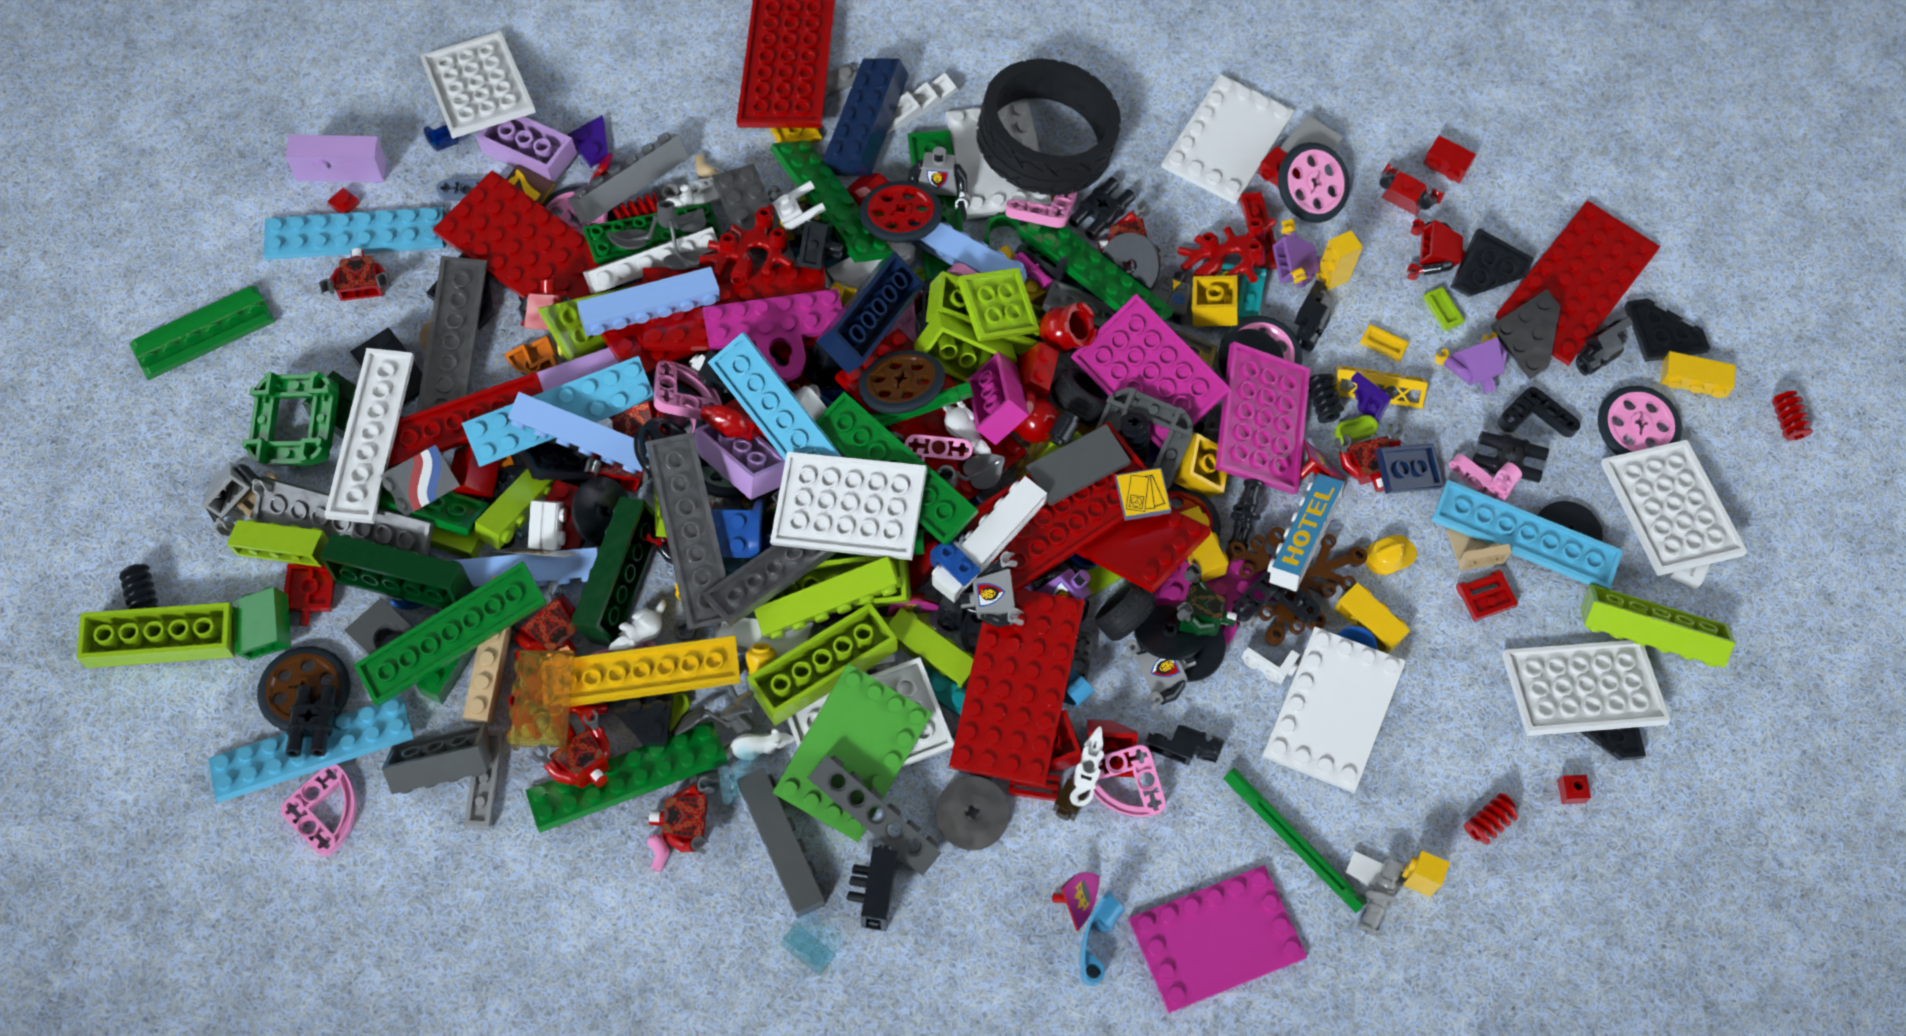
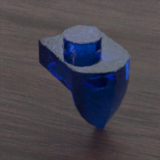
[424,125,459,151]

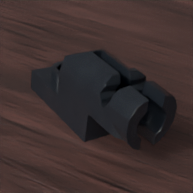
[1294,280,1331,352]
[1575,316,1633,376]
[1145,725,1225,766]

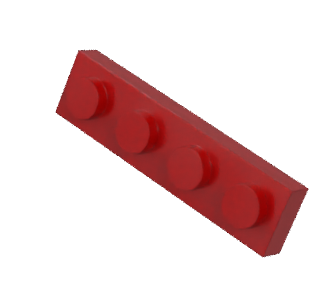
[1239,191,1277,270]

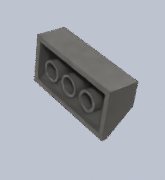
[382,723,491,794]

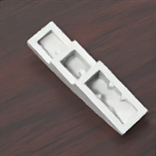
[887,73,959,134]

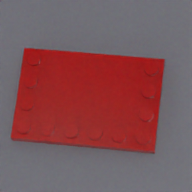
[1076,509,1211,593]

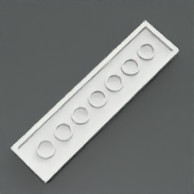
[324,348,414,524]

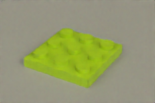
[957,268,1040,342]

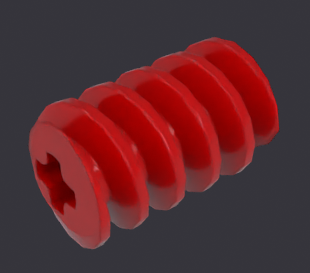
[612,192,658,220]
[1772,391,1813,441]
[1463,793,1518,845]

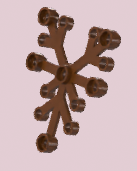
[1226,527,1367,646]

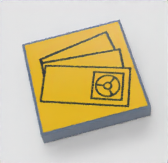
[1115,468,1171,521]

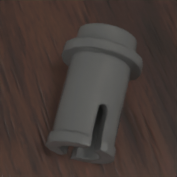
[689,769,721,786]

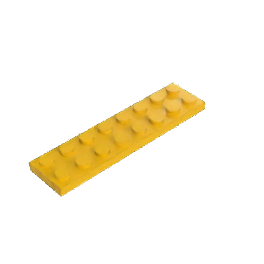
[541,636,741,710]

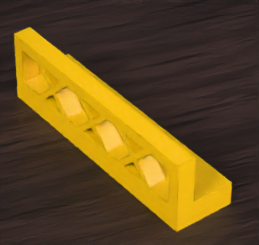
[1335,364,1428,409]

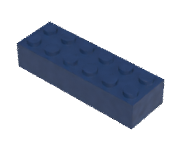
[823,58,909,176]
[816,251,925,374]

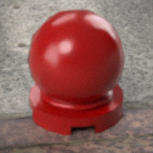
[1039,303,1097,351]
[1011,387,1058,444]

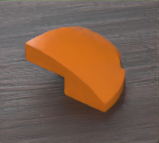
[504,336,560,374]

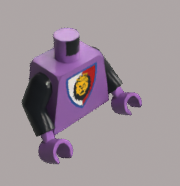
[1024,569,1091,625]

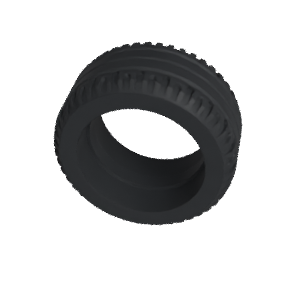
[1050,368,1109,424]
[1095,582,1156,641]

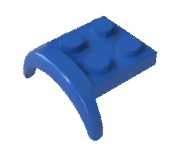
[711,499,764,559]

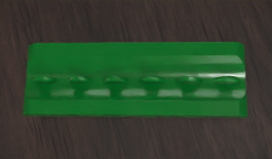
[582,203,722,265]
[130,286,276,381]

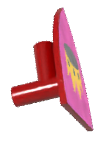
[1300,439,1345,481]
[885,593,939,617]
[1052,872,1099,931]

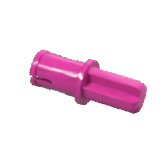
[1013,252,1053,290]

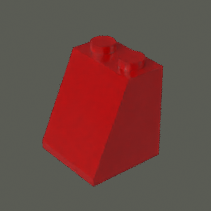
[1015,342,1059,401]

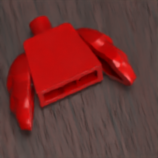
[700,399,768,441]

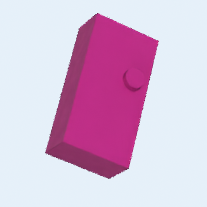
[967,351,1029,445]

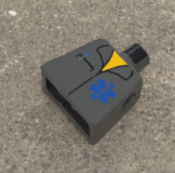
[1151,271,1191,326]

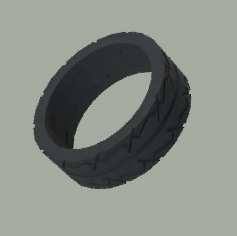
[976,58,1121,196]

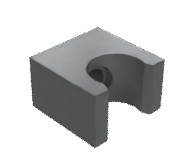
[344,598,413,656]

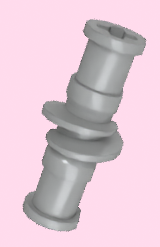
[1357,858,1406,937]

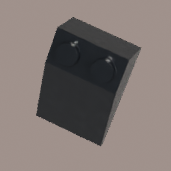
[350,327,422,404]

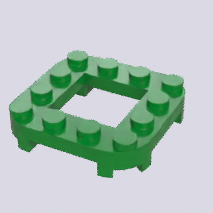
[242,371,339,466]

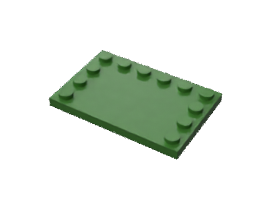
[772,663,932,842]

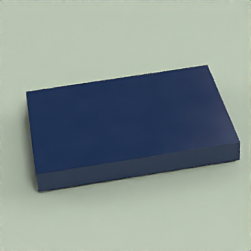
[1375,444,1444,494]

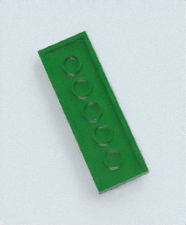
[378,485,489,537]

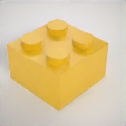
[1192,275,1238,327]
[1173,433,1227,498]

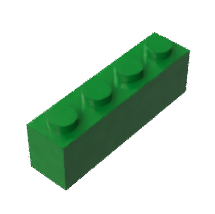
[416,646,478,704]

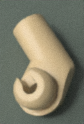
[694,155,720,179]

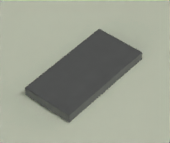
[1026,424,1131,506]

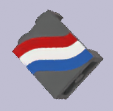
[380,445,460,516]

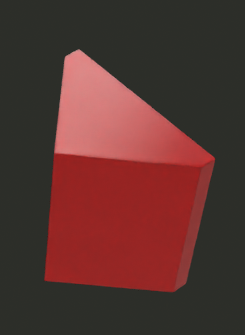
[451,445,501,499]

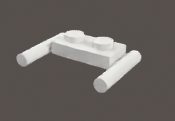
[773,181,826,232]

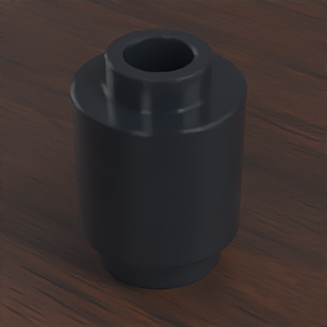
[1048,410,1080,447]

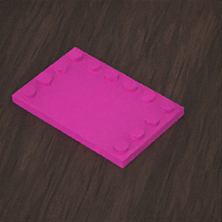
[1070,294,1231,450]
[1215,342,1311,495]
[1128,865,1307,1014]

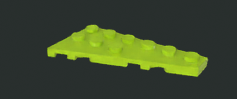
[537,283,637,361]

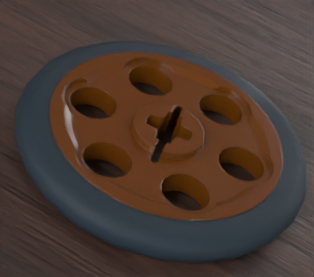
[858,350,945,414]
[257,646,350,731]

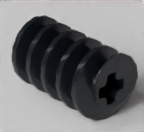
[1309,374,1344,423]
[1120,412,1150,462]
[119,564,159,609]

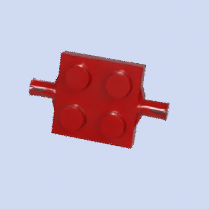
[284,564,336,627]

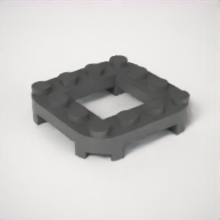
[1095,387,1194,489]

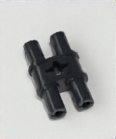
[1068,177,1136,240]
[1472,431,1549,483]
[285,684,337,758]

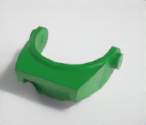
[983,215,1025,246]

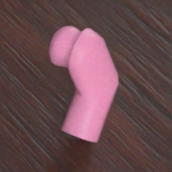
[647,834,670,872]

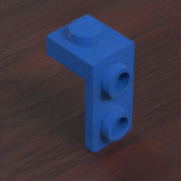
[930,542,980,586]

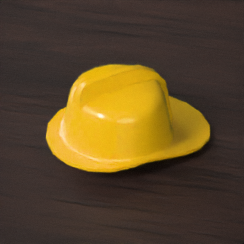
[1365,534,1417,575]

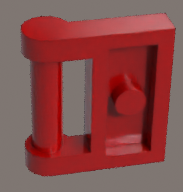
[1456,570,1518,622]

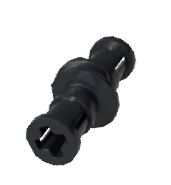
[1228,479,1264,550]

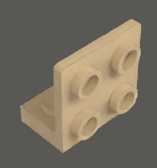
[1447,528,1512,571]

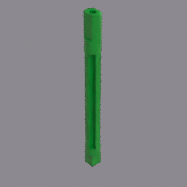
[871,382,974,427]
[1223,767,1368,913]

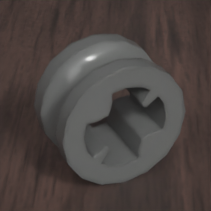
[674,619,696,643]

